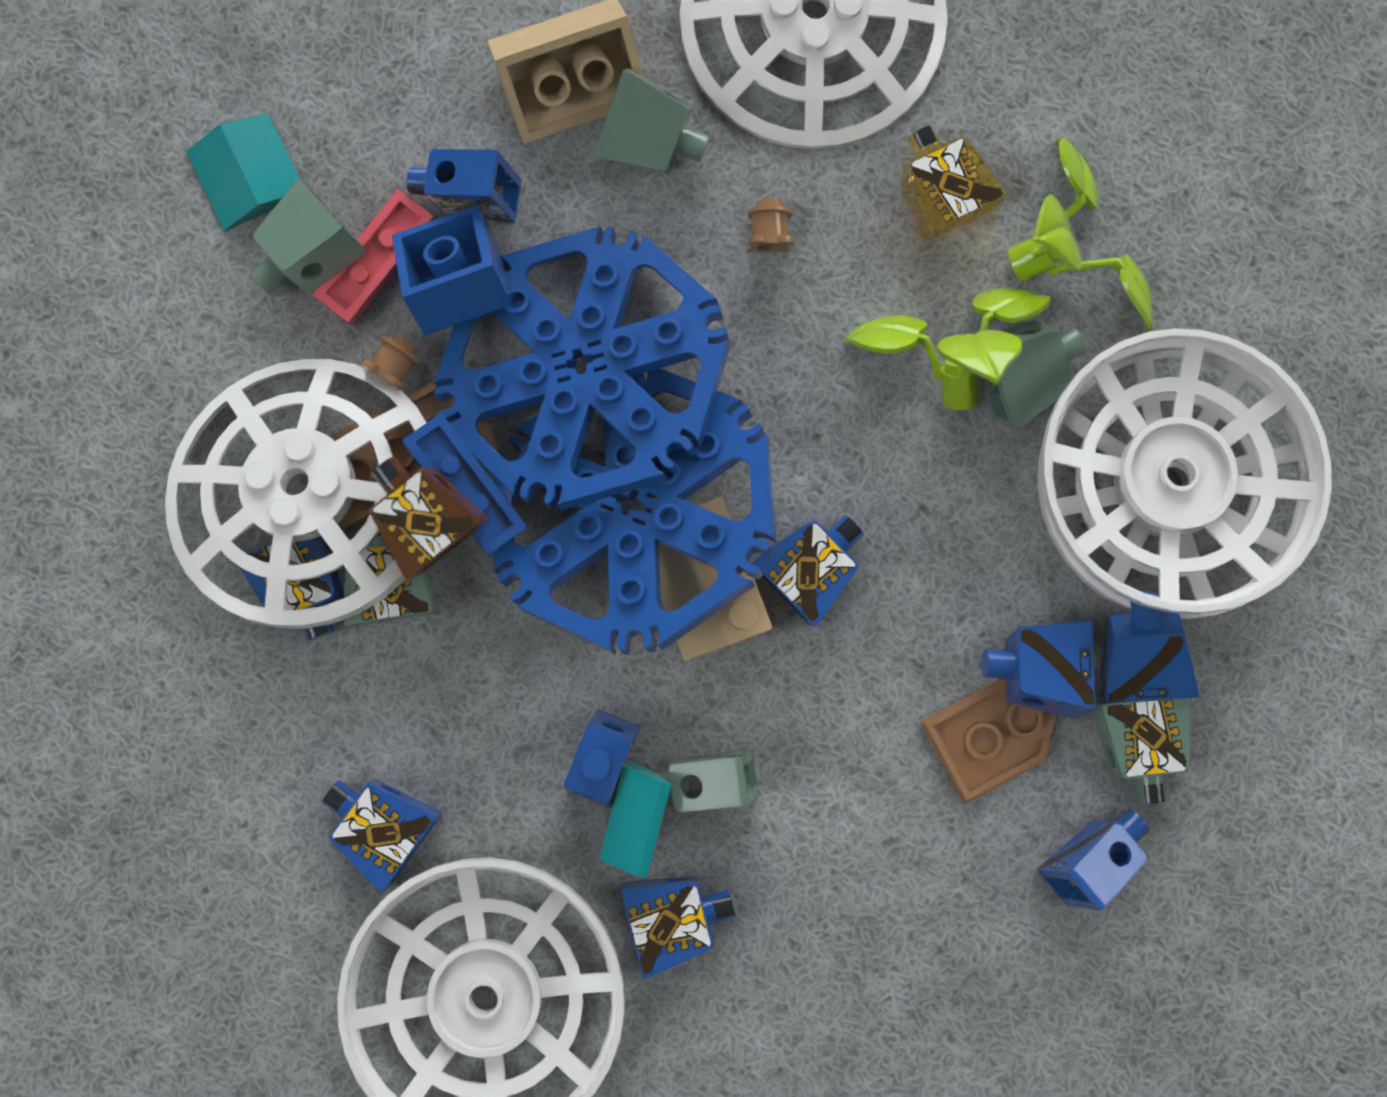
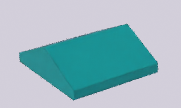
[186,113,300,232]
[599,759,671,879]

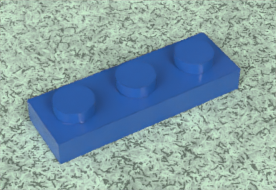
[402,413,527,557]

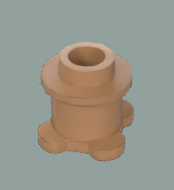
[747,199,794,252]
[361,333,421,391]

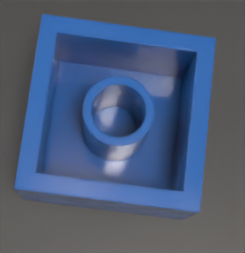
[391,204,512,336]

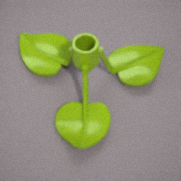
[1008,137,1152,333]
[844,288,1051,410]

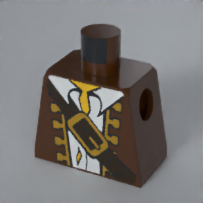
[369,456,490,580]

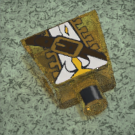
[901,125,1008,244]

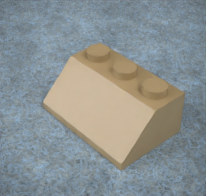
[488,0,643,144]
[658,496,773,662]

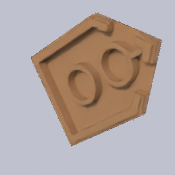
[920,678,1057,804]

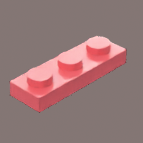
[312,189,435,326]

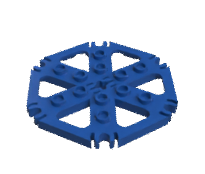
[434,226,730,510]
[494,368,776,655]

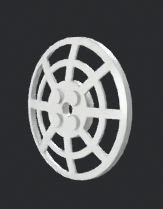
[680,0,948,150]
[1041,328,1332,614]
[1037,348,1308,619]
[165,359,427,629]
[337,857,625,1097]

